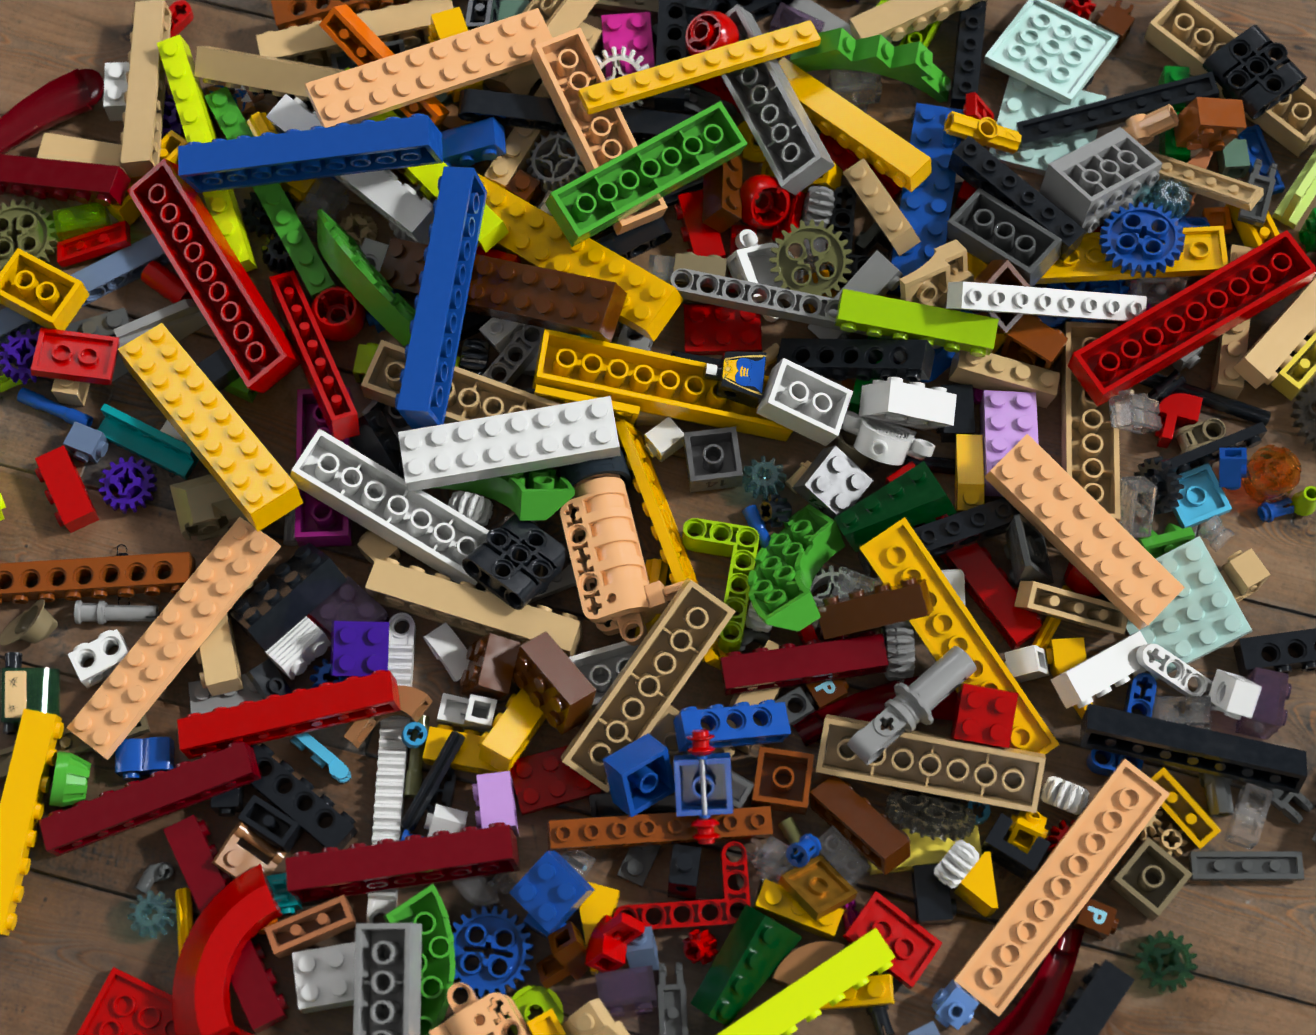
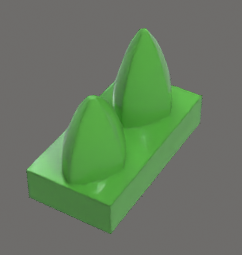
[1138,523,1195,559]

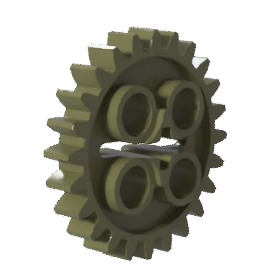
[0,199,60,272]
[769,219,853,298]

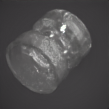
[1197,515,1235,552]

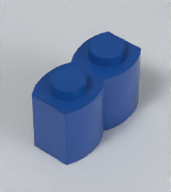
[115,737,174,781]

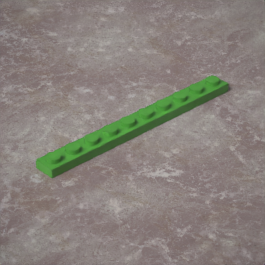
[204,86,335,299]

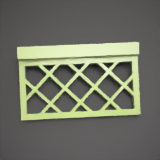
[1272,149,1316,229]

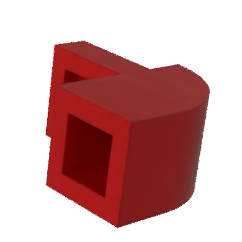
[1152,393,1203,449]
[585,912,645,975]

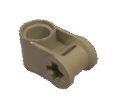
[1173,418,1226,455]

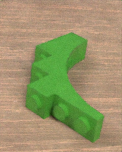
[790,27,951,103]

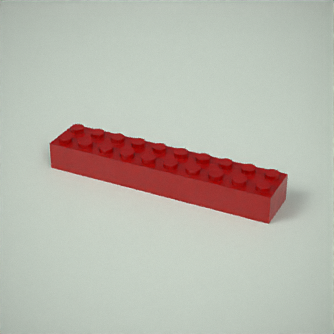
[127,158,302,394]
[1068,230,1316,407]

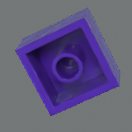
[330,620,389,677]

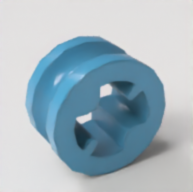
[401,722,427,749]
[964,801,990,825]

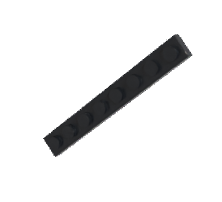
[1016,72,1220,149]

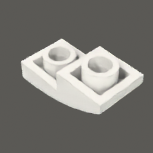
[423,622,470,682]

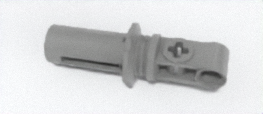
[847,646,977,765]

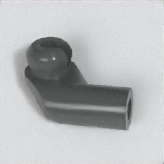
[732,627,771,652]
[135,862,174,894]

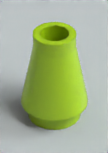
[1290,486,1316,516]

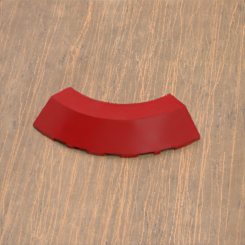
[172,864,283,1035]

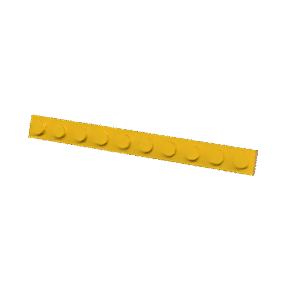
[578,20,821,115]

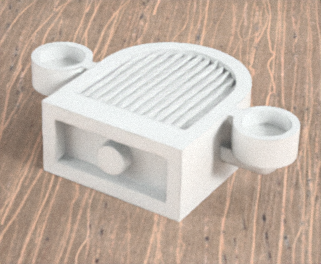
[726,229,798,322]
[842,410,935,465]

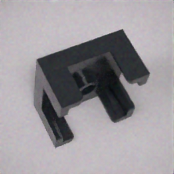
[981,813,1050,881]

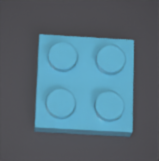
[1173,463,1232,529]

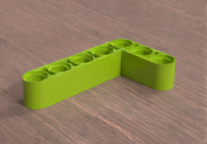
[682,518,759,653]

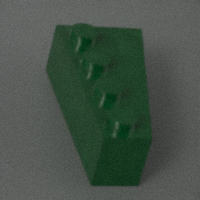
[834,461,957,552]
[690,904,802,1027]

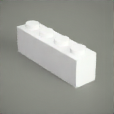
[1051,631,1156,709]

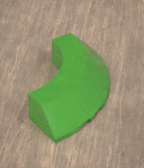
[317,208,416,346]
[435,468,575,521]
[748,504,845,632]
[383,884,455,1035]

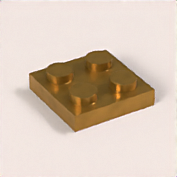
[778,855,858,921]

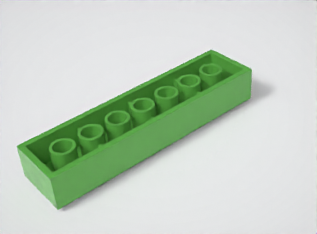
[545,101,748,247]

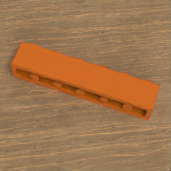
[319,4,450,127]

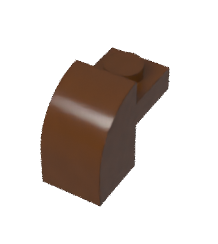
[536,922,589,989]

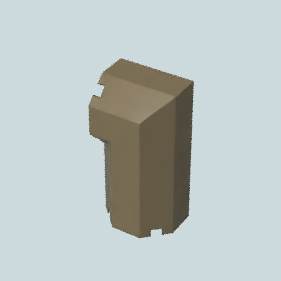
[170,474,249,541]

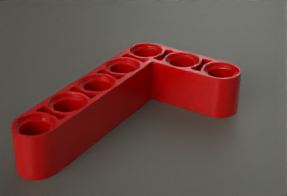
[613,841,750,929]

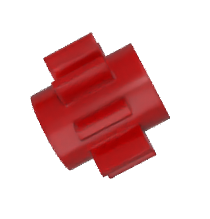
[1064,0,1096,20]
[683,928,718,965]

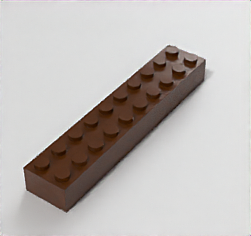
[379,237,627,342]

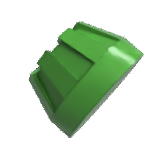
[49,751,91,807]

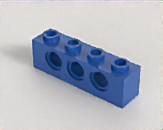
[673,700,791,752]

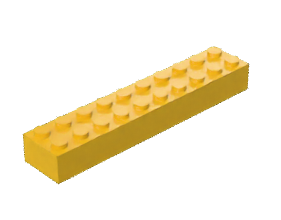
[477,173,683,342]
[118,323,303,532]
[532,329,793,442]

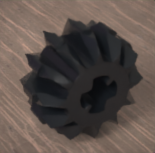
[261,232,295,274]
[460,338,490,376]

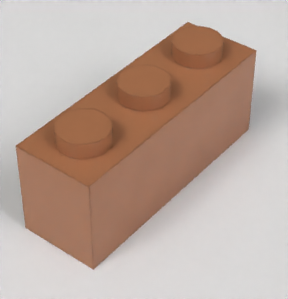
[264,895,357,959]

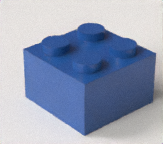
[603,733,675,817]
[509,850,595,933]

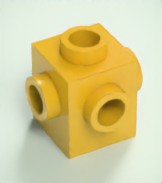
[1007,810,1049,854]

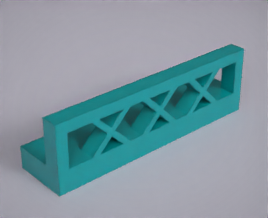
[97,403,199,480]

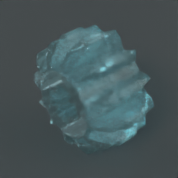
[1147,177,1193,219]
[742,455,787,500]
[127,890,176,939]

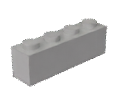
[808,250,903,339]

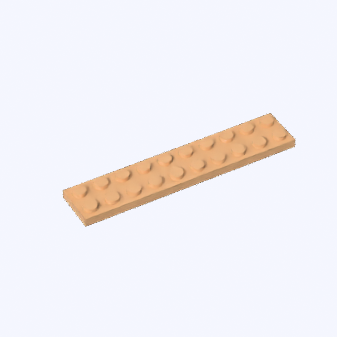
[305,8,552,128]
[67,517,281,760]
[953,759,1170,1017]

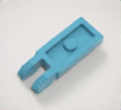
[290,732,352,784]

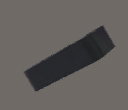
[827,185,870,286]

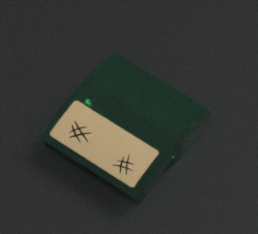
[1,668,60,724]

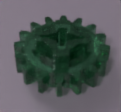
[1134,931,1198,993]

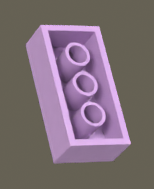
[980,390,1039,497]

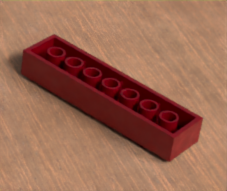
[285,822,520,903]

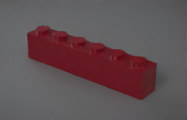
[0,154,131,206]
[720,632,889,696]

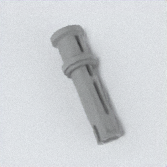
[74,600,159,625]

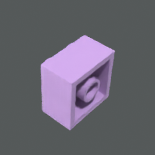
[472,771,519,837]

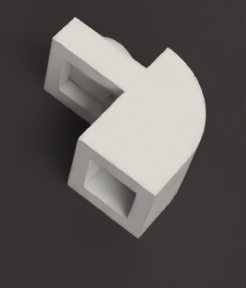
[437,693,497,732]

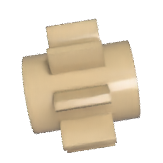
[1151,824,1188,857]

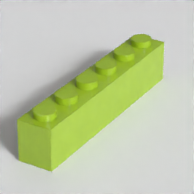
[835,289,999,357]

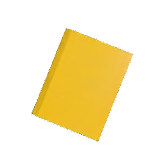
[954,851,998,918]

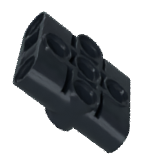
[1202,25,1307,120]
[462,514,571,610]

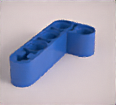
[1086,673,1157,777]

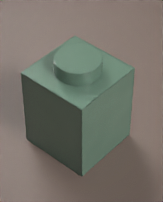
[1216,138,1251,178]

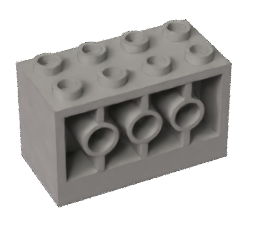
[1039,127,1163,234]

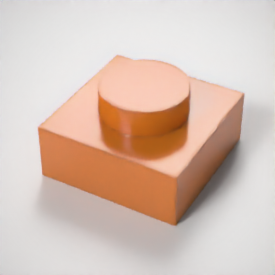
[1202,207,1232,234]

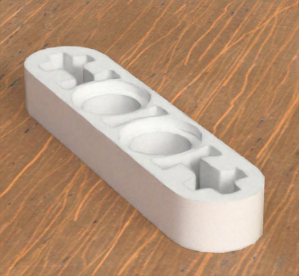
[1136,644,1218,711]

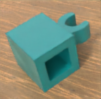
[267,873,302,917]

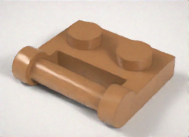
[212,821,286,879]

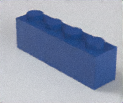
[441,117,506,167]

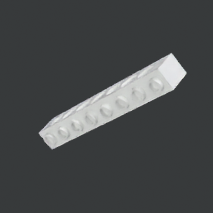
[946,282,1147,322]

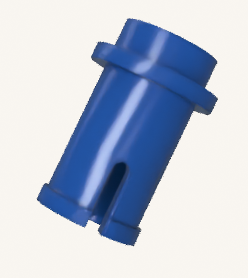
[1257,497,1294,523]

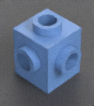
[931,979,979,1030]

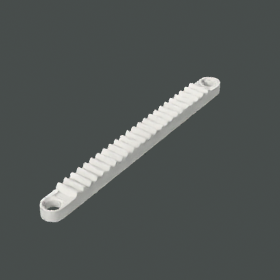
[367,613,416,923]

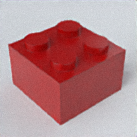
[950,683,1019,748]

